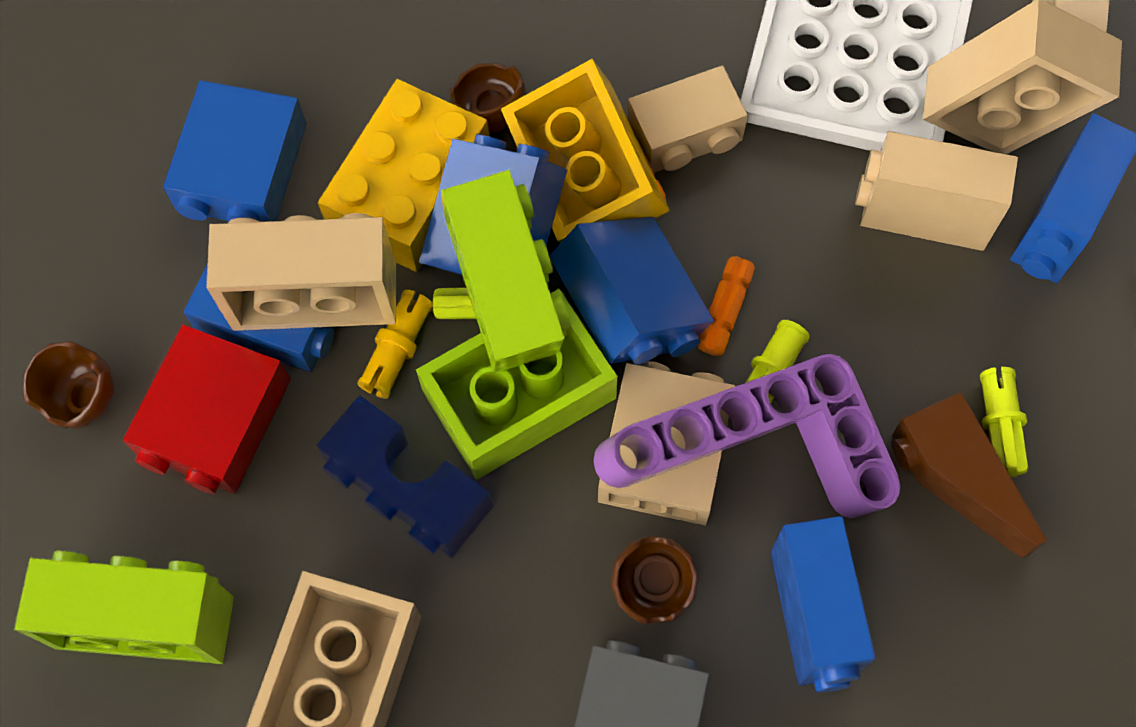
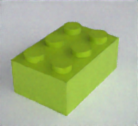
[441,169,571,373]
[416,289,617,480]
[14,551,234,664]

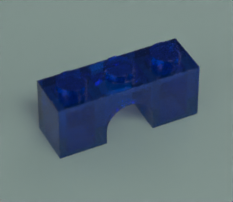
[316,395,493,558]

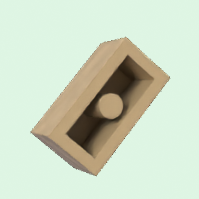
[627,65,748,172]

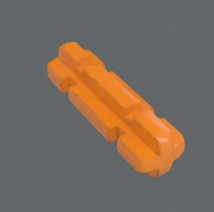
[697,256,755,357]

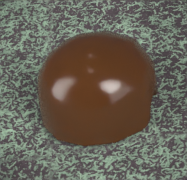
[449,63,527,133]
[23,341,114,429]
[610,536,699,624]

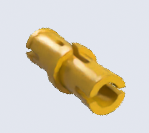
[357,290,433,399]

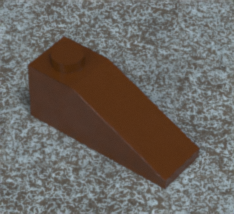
[891,392,1047,558]

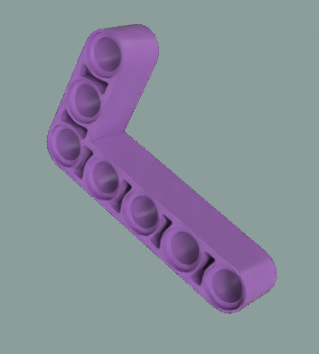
[594,354,900,518]

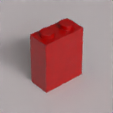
[122,324,291,495]

